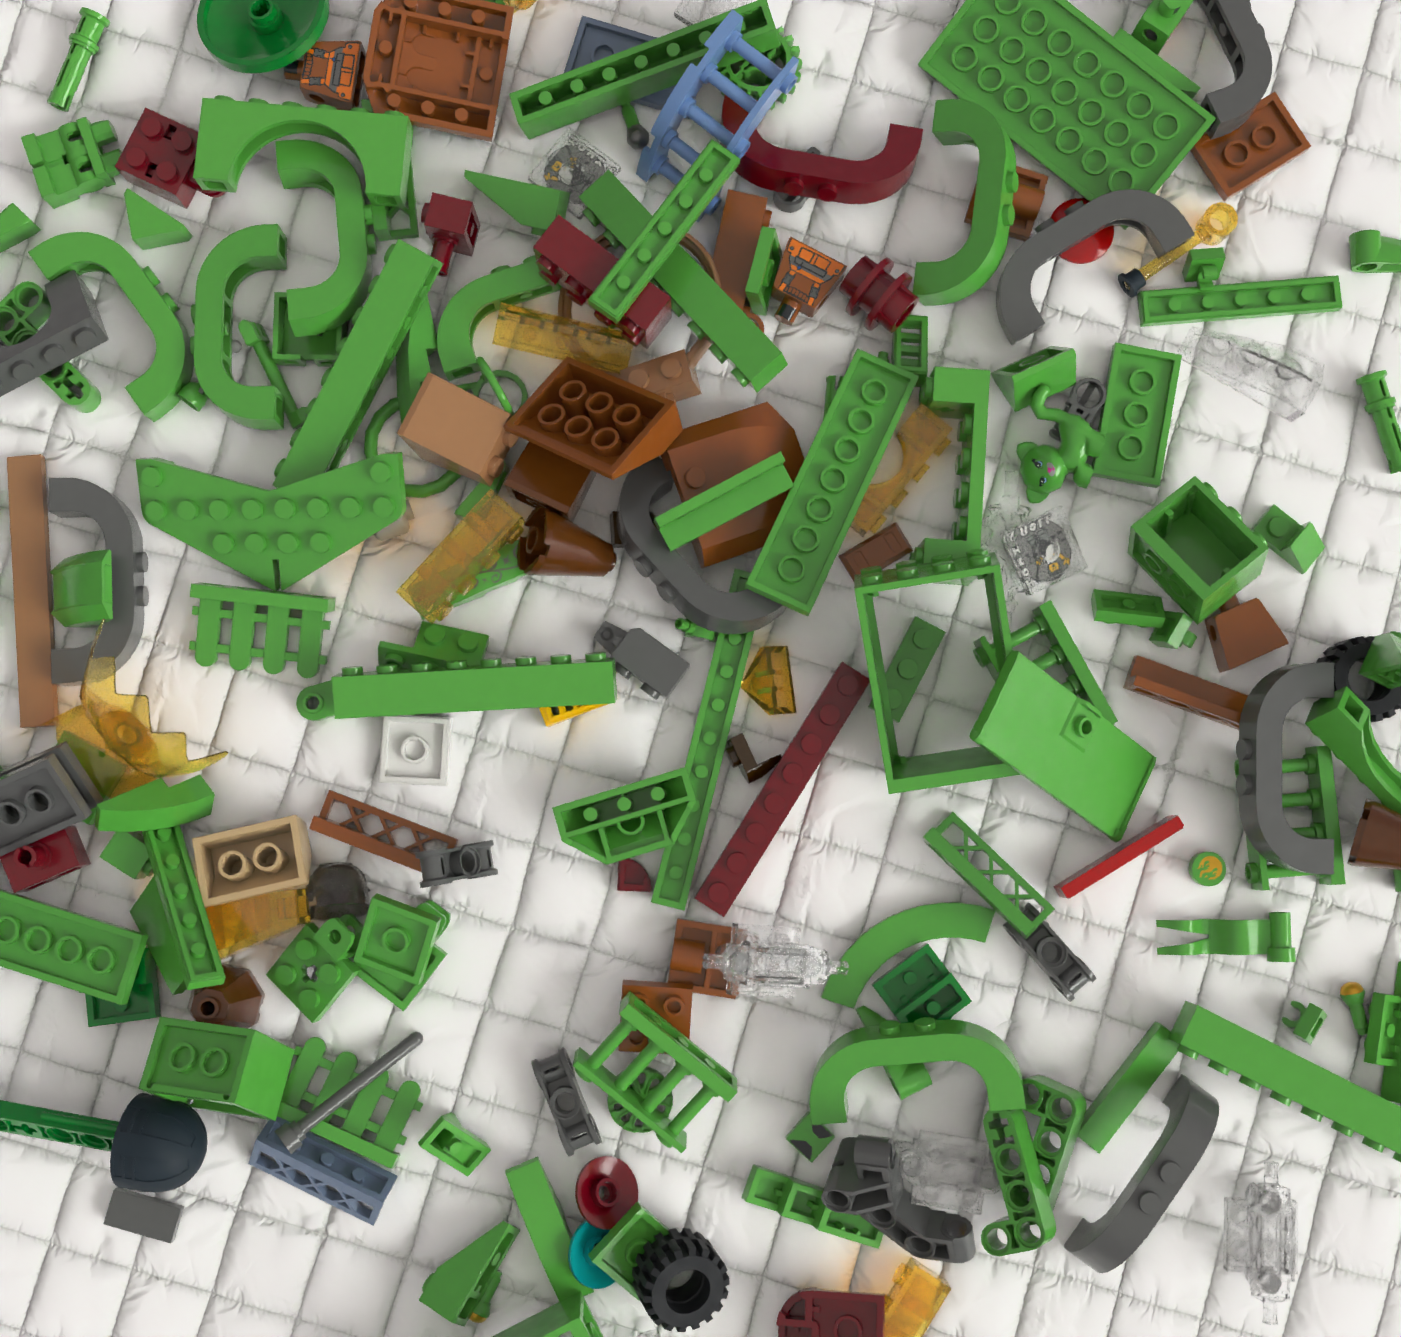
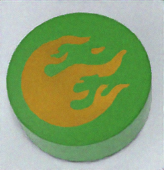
[1188,852,1226,886]

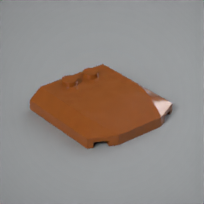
[363,0,514,142]
[661,402,805,569]

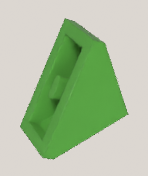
[124,188,193,250]

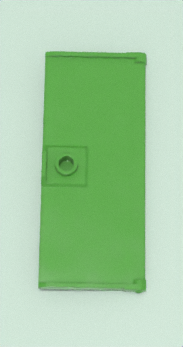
[969,650,1156,842]

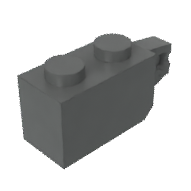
[594,621,690,700]

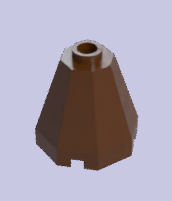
[187,963,265,1029]

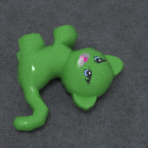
[1016,385,1106,503]

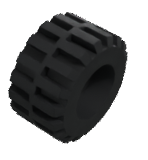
[1316,636,1401,722]
[632,1228,730,1332]

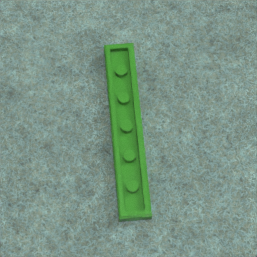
[588,139,740,324]
[1137,275,1342,327]
[142,825,226,990]

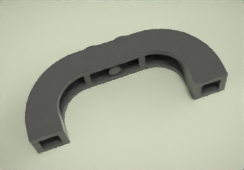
[1196,0,1272,140]
[996,189,1195,346]
[616,456,786,634]
[49,478,149,686]
[1236,662,1334,874]
[1063,1074,1219,1273]

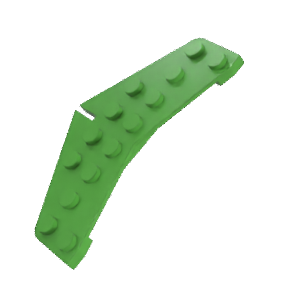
[136,452,407,591]

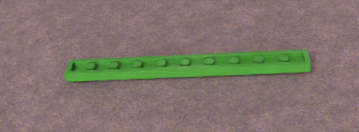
[651,568,754,911]

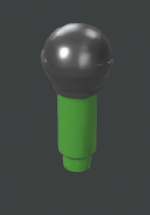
[621,102,650,150]

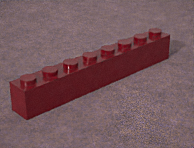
[694,662,870,917]

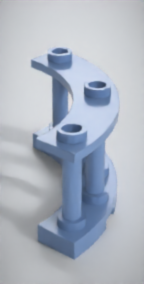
[636,9,799,222]

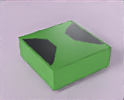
[785,1111,835,1163]

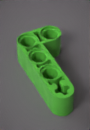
[0,281,101,413]
[1019,1074,1087,1225]
[981,1109,1056,1256]

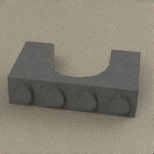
[0,270,109,397]

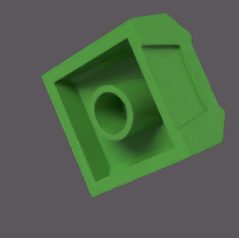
[50,549,113,628]

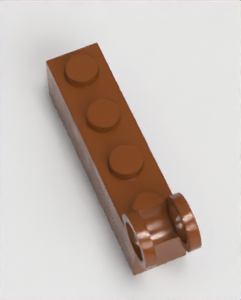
[713,189,772,333]

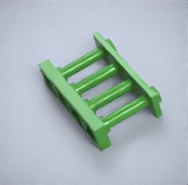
[973,600,1118,724]
[1234,745,1346,891]
[573,991,738,1153]

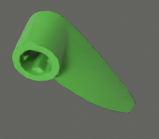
[1349,230,1401,273]
[855,1005,933,1100]

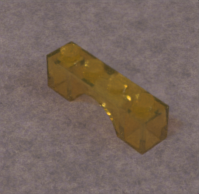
[850,403,953,538]

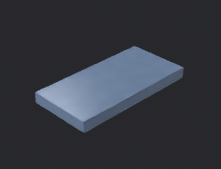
[564,15,697,119]

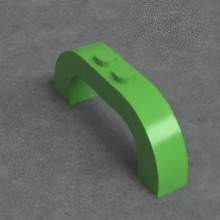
[913,99,1019,306]
[275,139,377,337]
[190,224,287,430]
[28,232,194,422]
[437,255,616,381]
[809,1017,1026,1125]

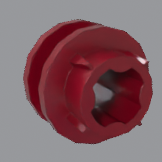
[839,255,919,333]

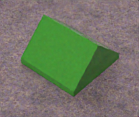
[991,346,1076,412]

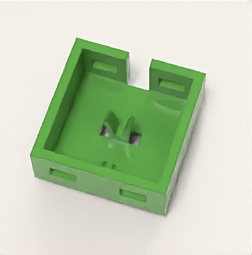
[272,292,347,367]

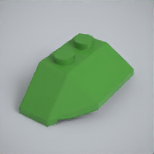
[552,767,697,865]

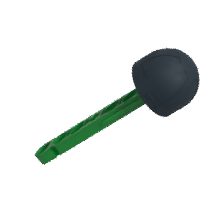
[0,1093,208,1192]

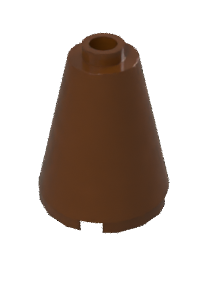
[517,506,617,577]
[1347,798,1401,870]

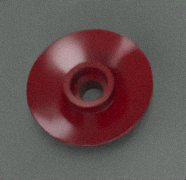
[575,1156,638,1230]

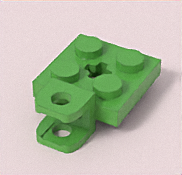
[353,900,451,1011]
[266,913,364,1023]

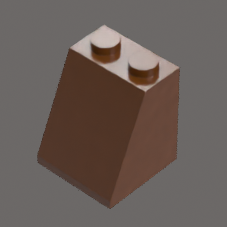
[504,442,597,522]

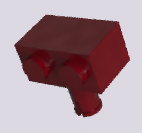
[421,192,480,277]
[0,826,91,893]

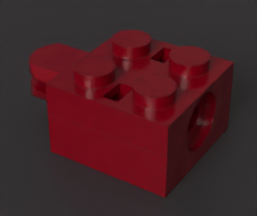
[115,107,226,209]

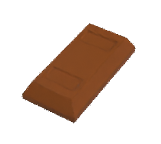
[838,522,914,582]

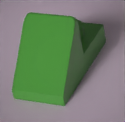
[1251,504,1325,574]
[418,1112,491,1177]

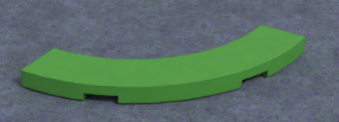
[820,902,995,1009]

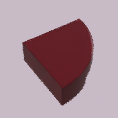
[617,858,652,892]

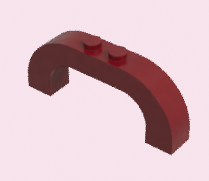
[720,95,923,204]

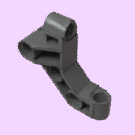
[821,1134,976,1263]

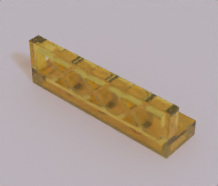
[492,302,633,374]

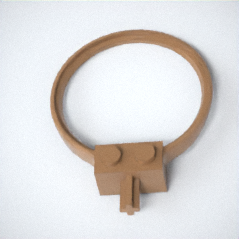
[558,233,721,425]

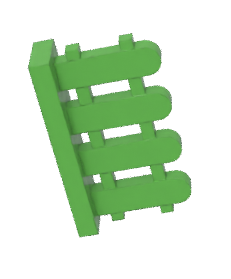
[189,582,336,678]
[277,1037,423,1169]

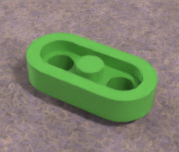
[296,680,335,721]

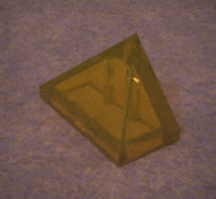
[741,646,797,716]

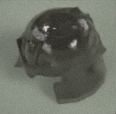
[305,862,371,921]

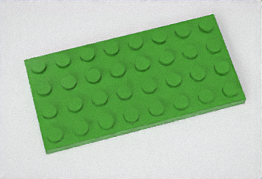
[918,0,1216,230]

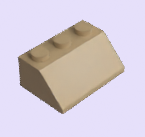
[192,815,312,908]

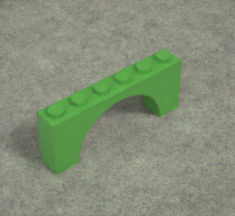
[193,95,413,208]

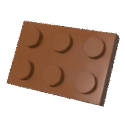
[1190,92,1311,202]

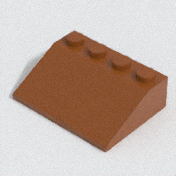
[504,356,683,480]

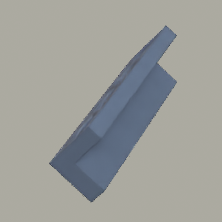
[248,1116,398,1226]

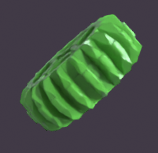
[717,26,802,111]

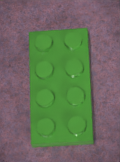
[1092,342,1182,488]

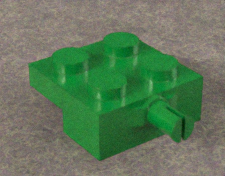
[79,926,161,1027]
[871,943,972,1023]

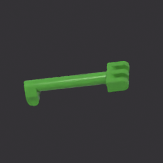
[238,320,307,429]

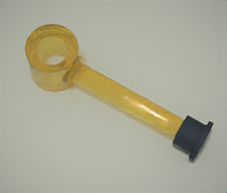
[1118,202,1238,298]

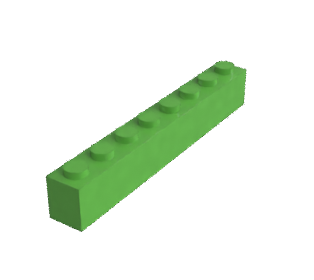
[509,0,781,139]
[579,169,788,392]
[272,238,443,488]
[331,652,617,719]
[1168,1001,1401,1162]

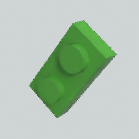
[1091,589,1165,628]

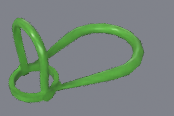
[364,357,528,498]

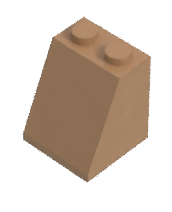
[397,372,519,487]

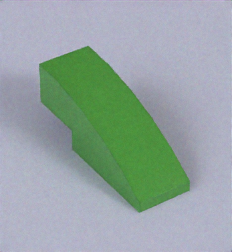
[95,774,215,832]

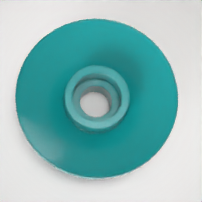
[568,1220,616,1289]

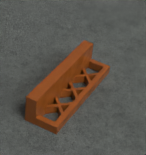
[1123,655,1249,730]
[309,790,459,872]

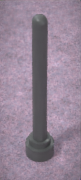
[274,1031,423,1154]

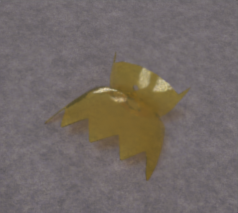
[40,618,228,799]

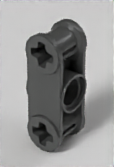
[415,840,498,888]
[1003,902,1097,1002]
[531,1047,602,1157]

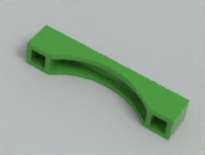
[1305,686,1401,814]

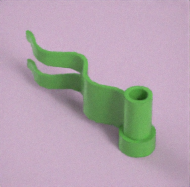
[1156,912,1296,962]

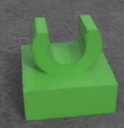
[1182,247,1226,291]
[1149,611,1197,649]
[1282,1001,1328,1046]

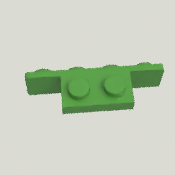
[378,621,489,670]
[1364,961,1401,1104]

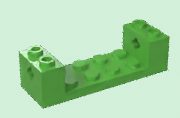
[909,366,990,586]

